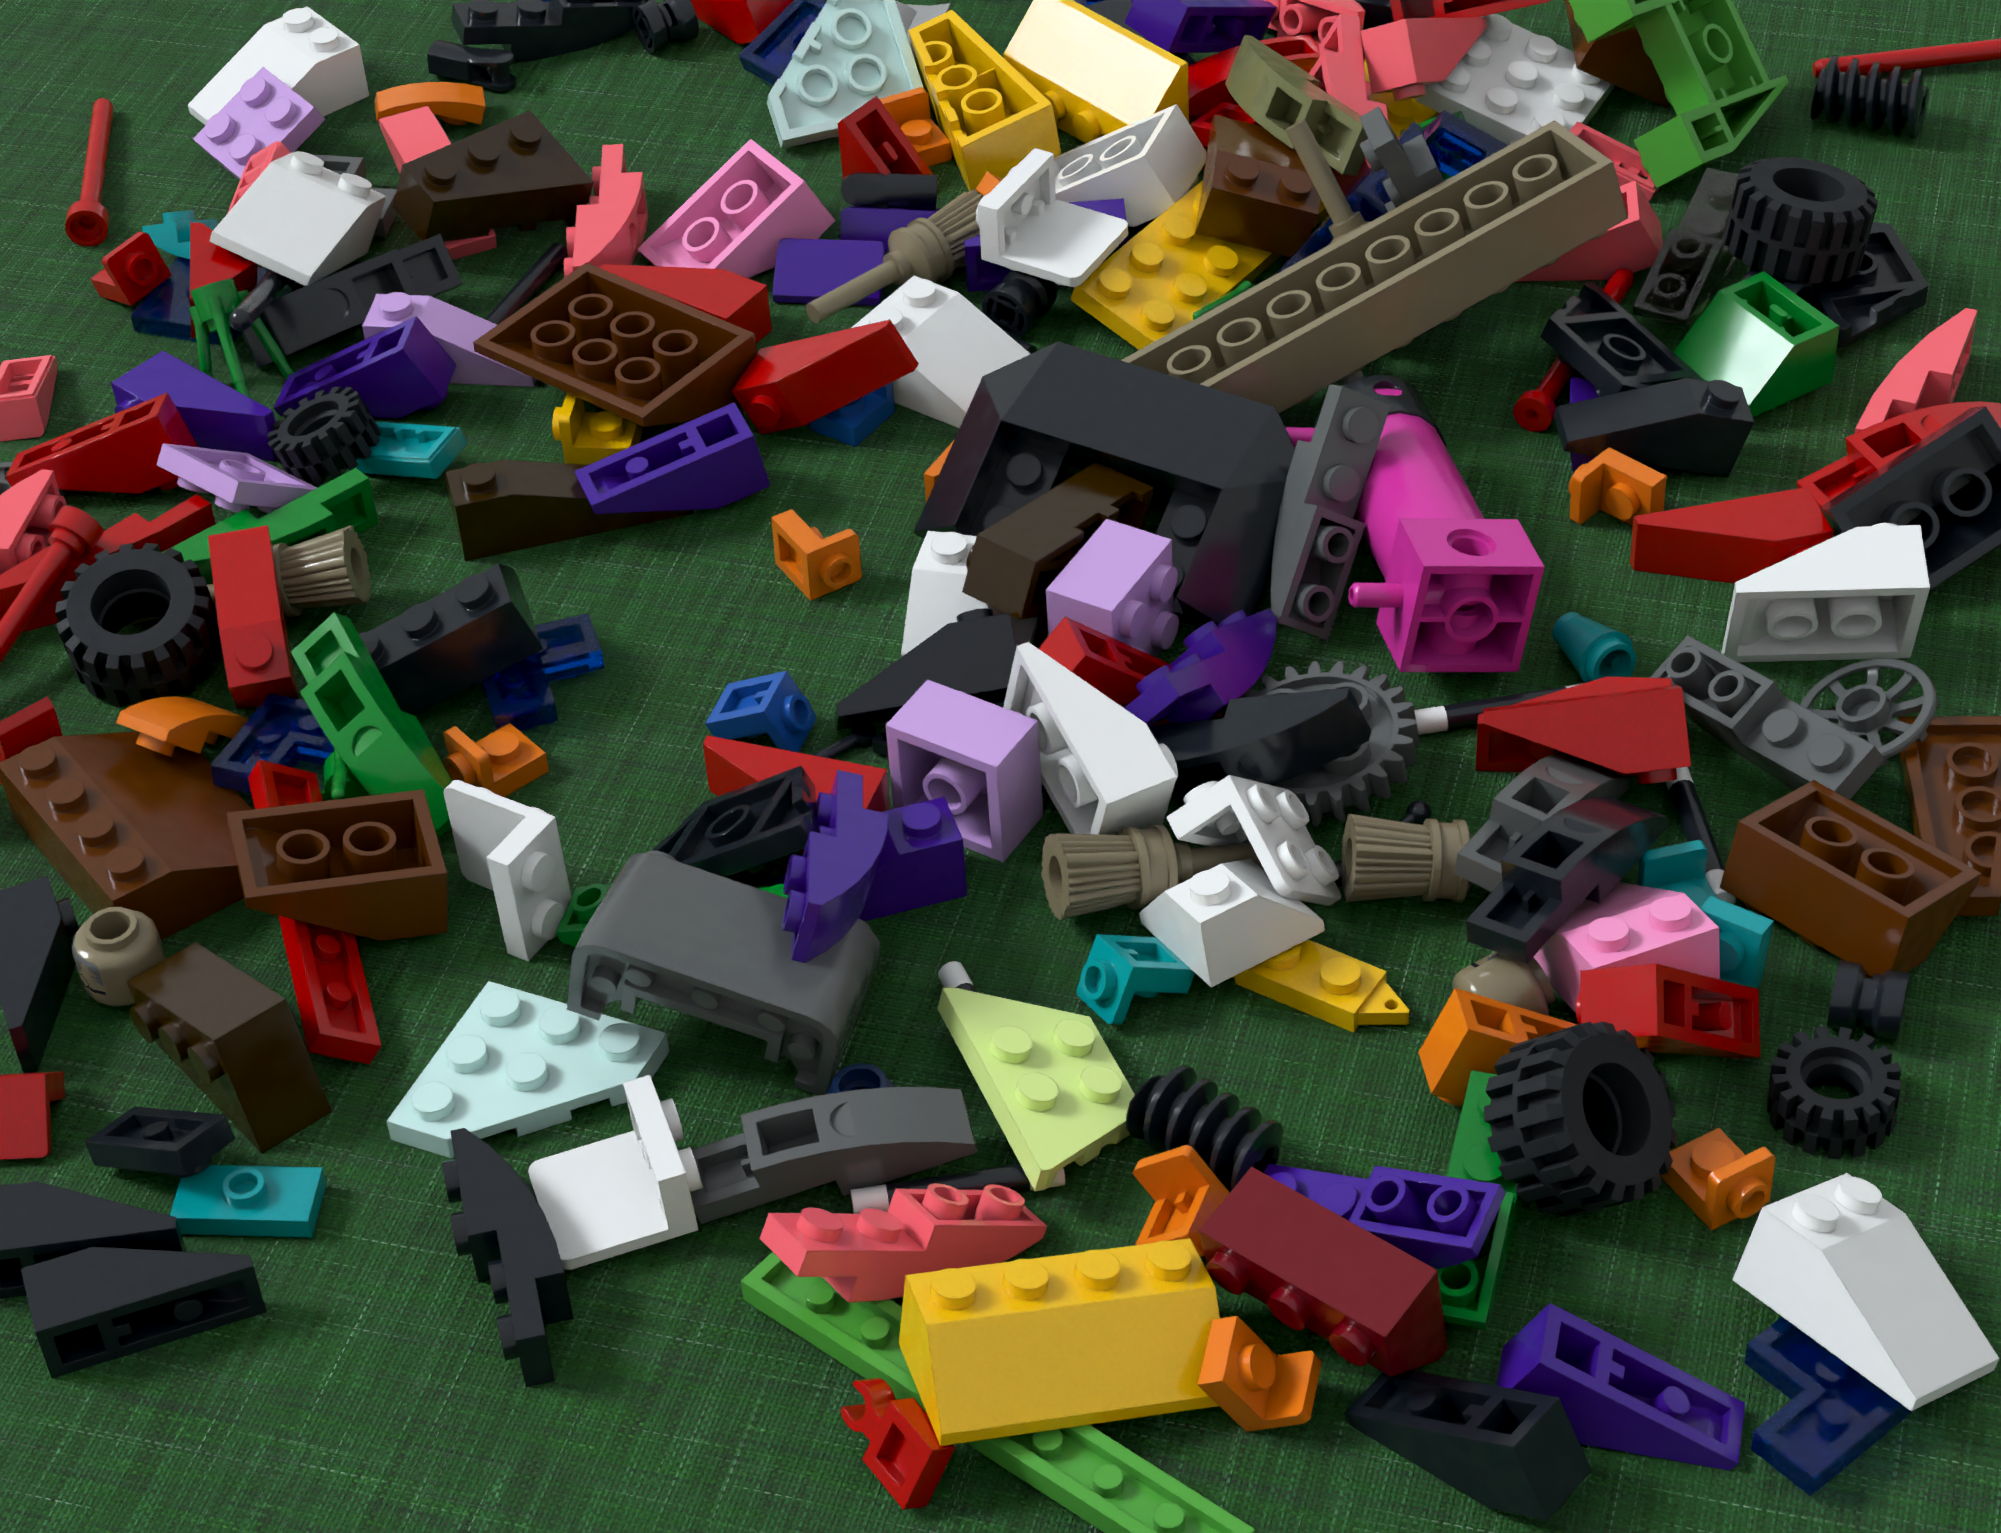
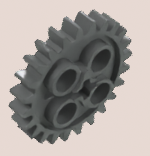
[1225,661,1420,827]

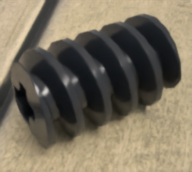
[1810,55,1929,139]
[1126,1065,1284,1193]

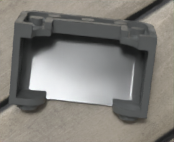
[567,851,881,1095]

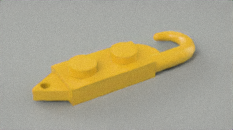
[1233,940,1409,1033]

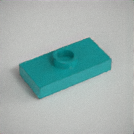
[347,421,468,479]
[170,1165,327,1238]

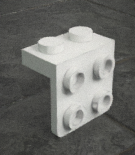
[976,148,1128,287]
[1166,775,1341,906]
[444,780,572,962]
[528,1075,702,1270]

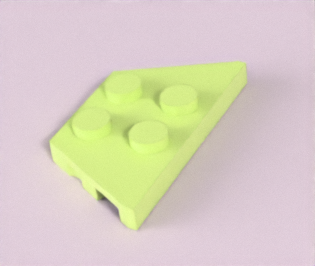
[937,987,1135,1191]

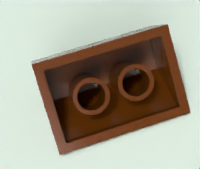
[1720,780,1982,979]

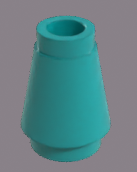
[1552,612,1636,683]

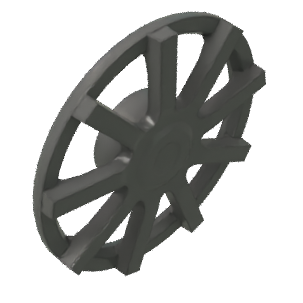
[1800,658,1939,768]

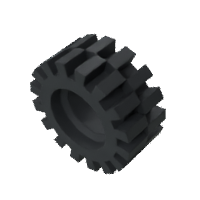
[267,386,381,486]
[1766,1026,1902,1159]

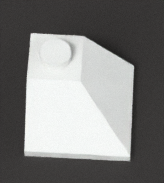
[901,531,1042,657]
[1139,859,1325,987]

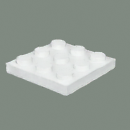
[1415,14,1615,146]

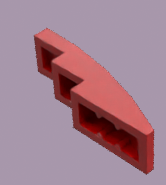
[0,494,216,633]

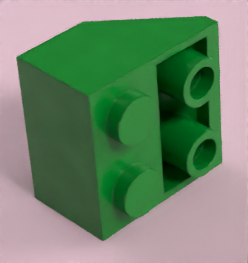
[1673,271,1839,417]

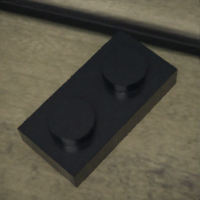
[85,1106,235,1178]

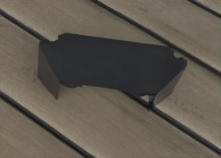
[914,342,1295,628]

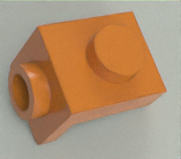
[1133,1145,1229,1257]

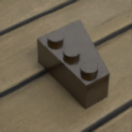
[393,110,594,241]
[962,462,1154,620]
[126,942,332,1154]

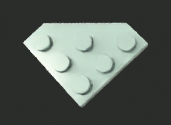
[767,0,930,149]
[387,981,670,1158]

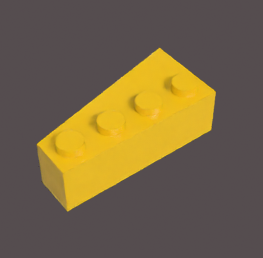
[908,10,1061,194]

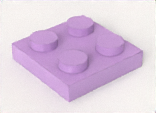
[193,67,326,181]
[157,443,317,513]

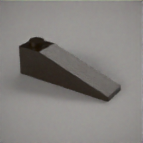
[445,460,694,561]

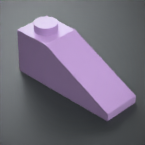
[362,292,537,387]

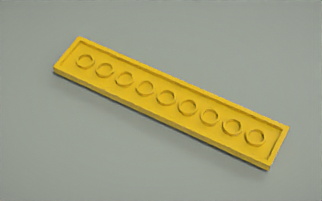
[1070,58,1441,350]

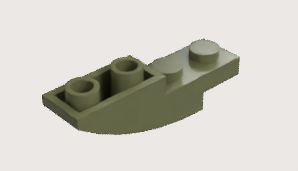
[1225,35,1368,176]

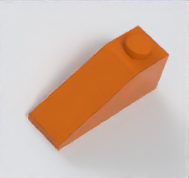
[1418,988,1577,1107]

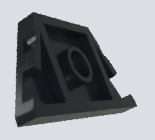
[1811,222,1928,348]
[1540,281,1705,397]
[652,766,818,877]

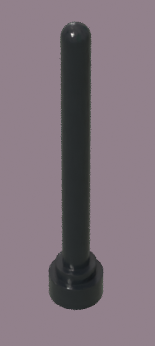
[229,269,299,331]

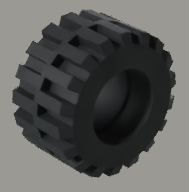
[1723,157,1878,283]
[55,543,222,708]
[1484,1021,1677,1217]

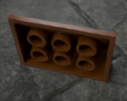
[473,263,757,427]
[0,731,253,940]

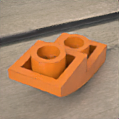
[374,82,486,125]
[116,696,251,757]

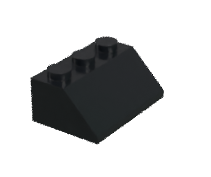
[1820,406,2001,590]
[359,564,544,716]

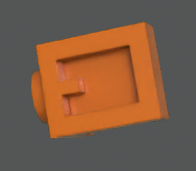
[880,87,952,167]
[1568,447,1667,526]
[771,509,862,601]
[443,723,549,797]
[1660,1128,1776,1231]
[1197,1316,1322,1432]

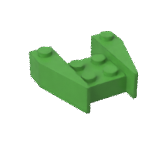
[1568,0,1789,188]

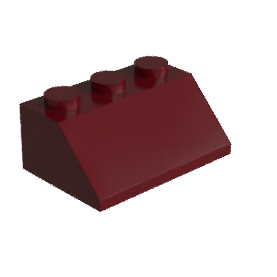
[1199,1167,1448,1377]

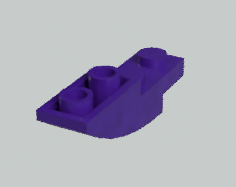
[1124,608,1277,726]
[782,770,889,963]
[1264,1164,1506,1269]

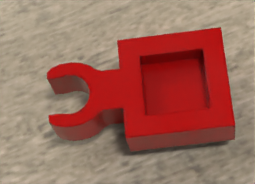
[840,1378,955,1510]

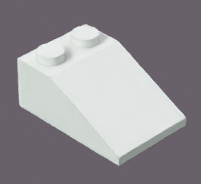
[188,6,369,125]
[1054,104,1207,227]
[209,151,387,286]
[851,276,1030,428]
[1721,523,1930,662]
[1003,642,1178,835]
[1732,1173,2000,1411]

